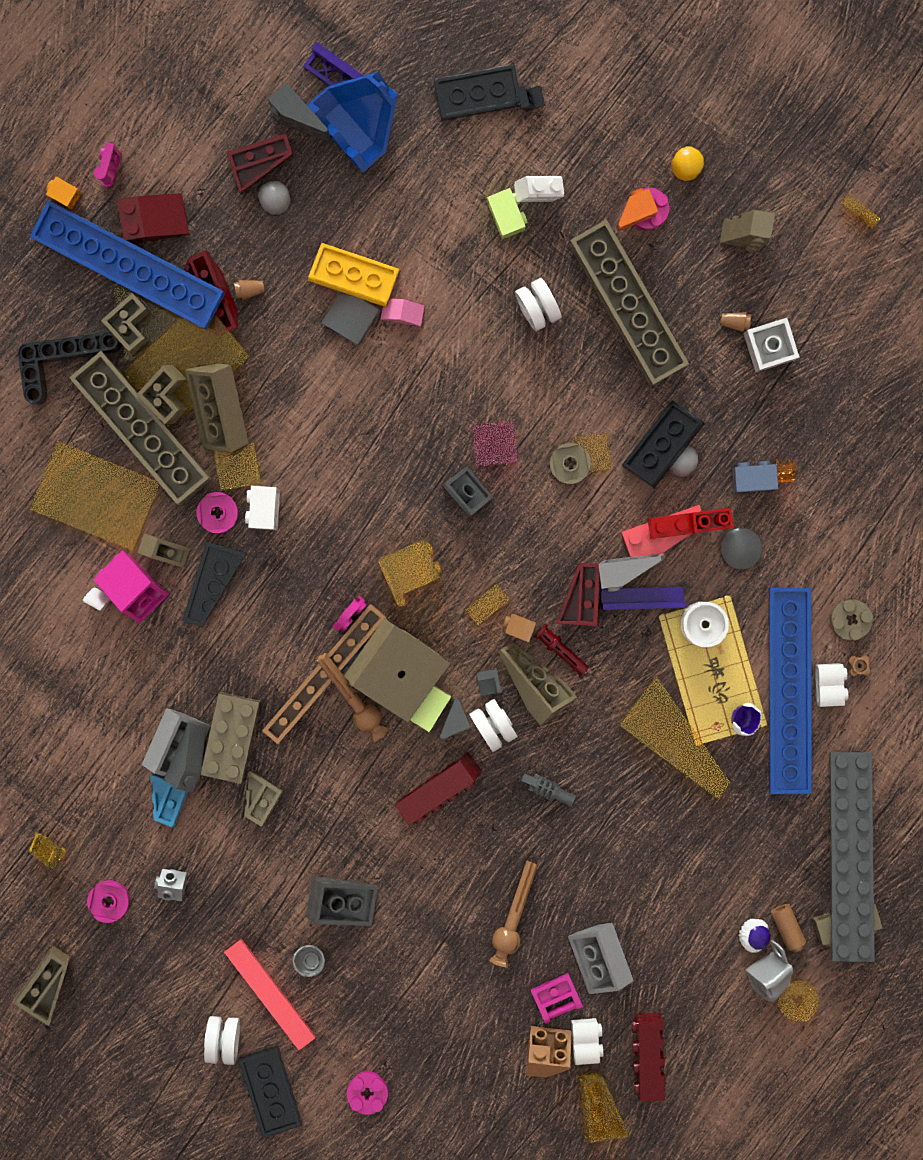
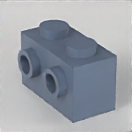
[732,461,778,493]

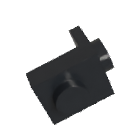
[515,86,545,112]

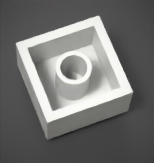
[743,318,799,372]
[245,486,280,530]

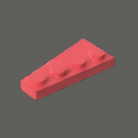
[621,505,701,557]

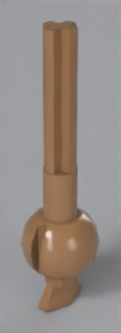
[316,653,389,742]
[489,861,538,968]

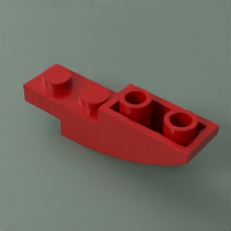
[648,508,734,539]

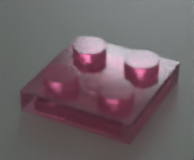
[473,422,517,466]

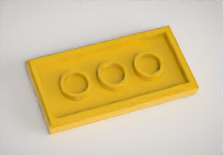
[308,243,400,307]

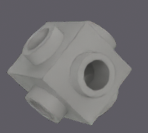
[154,869,187,901]

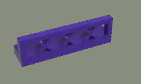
[303,42,363,86]
[601,587,686,610]

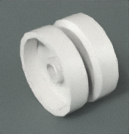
[515,277,562,332]
[680,602,729,647]
[470,699,518,752]
[204,1016,240,1065]

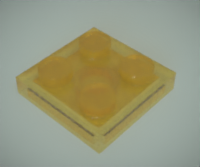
[213,443,262,491]

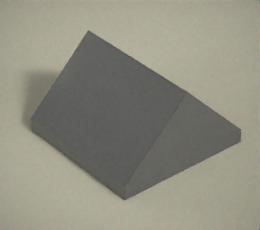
[442,466,493,518]
[440,696,471,739]

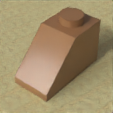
[502,613,536,642]

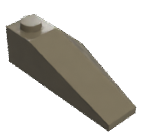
[498,642,578,726]

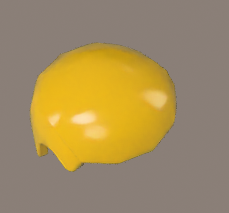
[671,147,704,181]

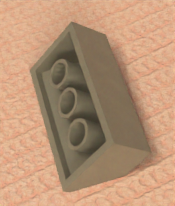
[185,364,249,452]

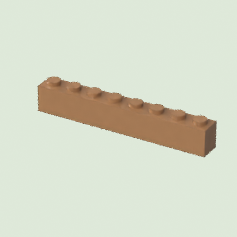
[262,604,387,744]

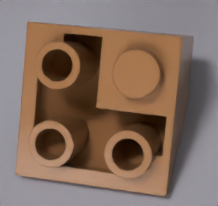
[526,1026,572,1078]

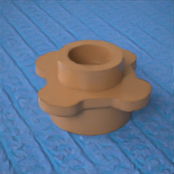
[849,655,870,676]

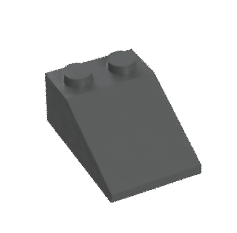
[268,82,331,142]
[306,877,378,926]

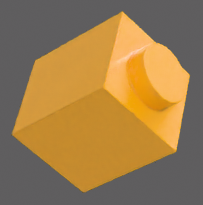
[46,177,82,211]

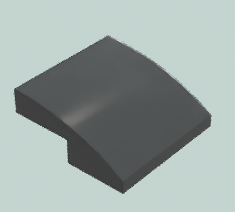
[321,292,380,346]

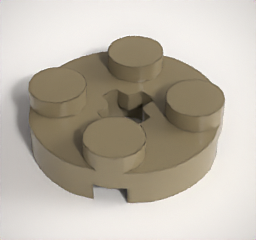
[550,443,591,484]
[830,599,873,640]

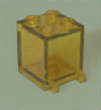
[378,540,443,606]

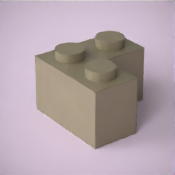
[101,293,150,355]
[136,365,187,425]

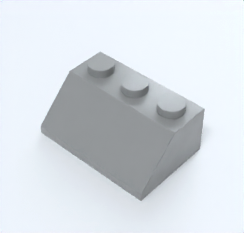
[142,708,211,776]
[568,923,634,994]

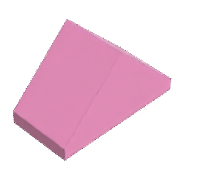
[381,299,425,326]

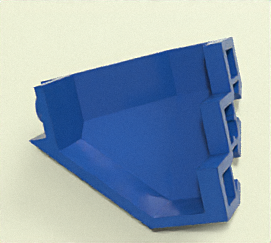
[307,72,398,172]

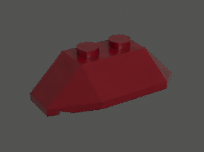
[185,250,238,336]

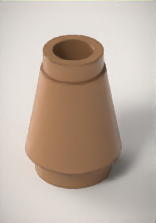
[233,280,265,300]
[721,312,752,332]

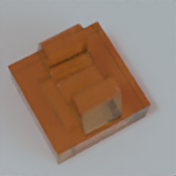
[775,458,797,483]

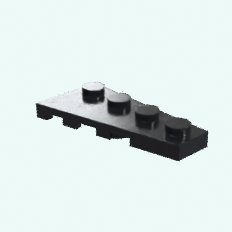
[182,542,246,627]

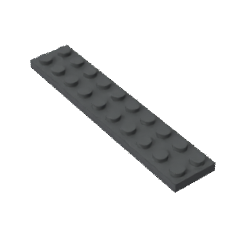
[829,752,875,962]

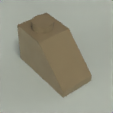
[138,533,190,568]

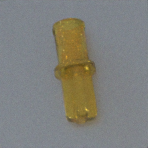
[841,194,880,228]

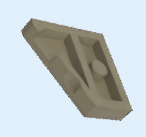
[244,771,284,827]

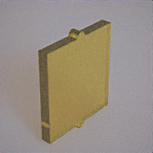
[574,433,611,473]

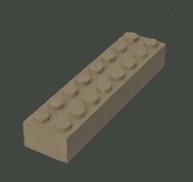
[569,219,689,387]
[69,351,212,506]

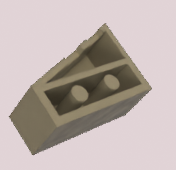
[720,210,775,252]
[14,946,70,1026]

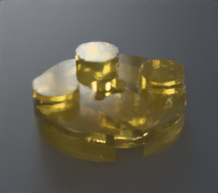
[777,979,819,1022]

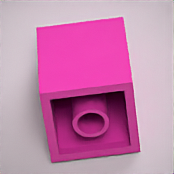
[93,550,169,623]

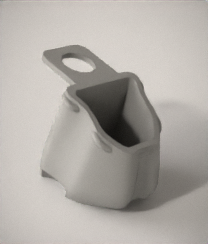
[745,940,793,1002]

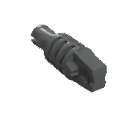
[520,773,576,807]

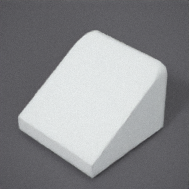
[83,588,110,611]

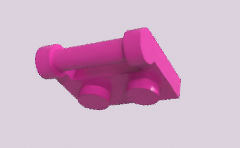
[94,142,122,188]
[531,973,583,1024]

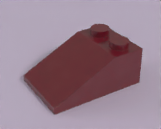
[117,193,189,244]

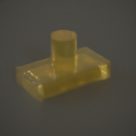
[465,584,509,625]
[29,833,65,868]

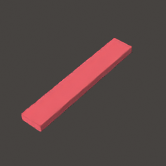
[224,939,316,1050]

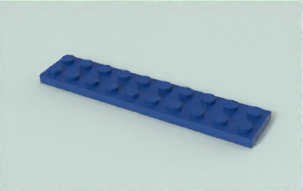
[30,200,226,330]
[769,588,812,794]

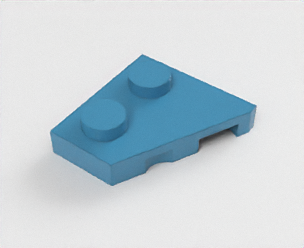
[150,774,188,828]

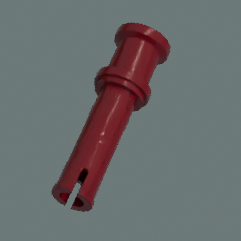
[533,623,589,677]

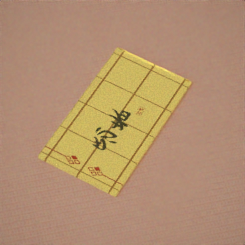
[659,595,767,745]

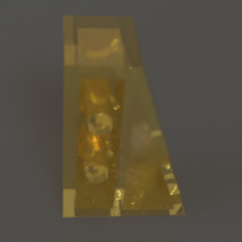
[578,1071,630,1143]

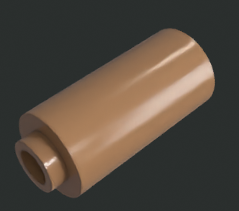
[771,904,806,953]

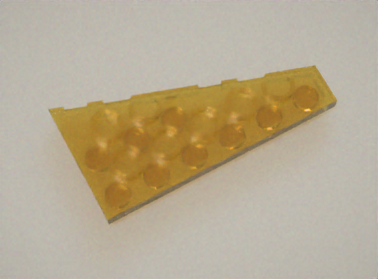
[619,676,730,799]

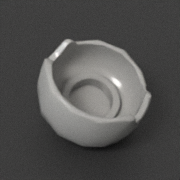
[258,181,291,215]
[669,445,698,478]
[292,945,325,977]

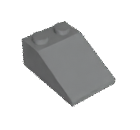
[599,553,666,591]

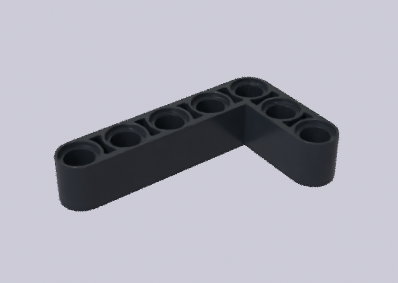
[18,332,122,405]

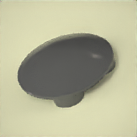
[721,528,762,569]

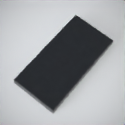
[434,64,519,121]
[622,401,705,489]
[238,1046,302,1138]

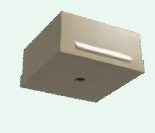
[344,618,450,722]

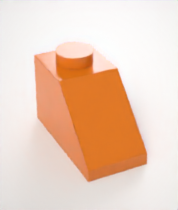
[617,188,659,232]

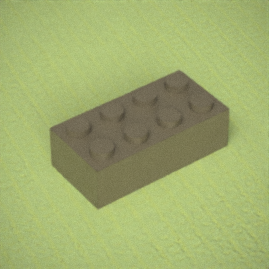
[201,692,262,784]

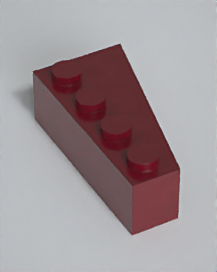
[394,751,482,825]
[632,1013,665,1102]

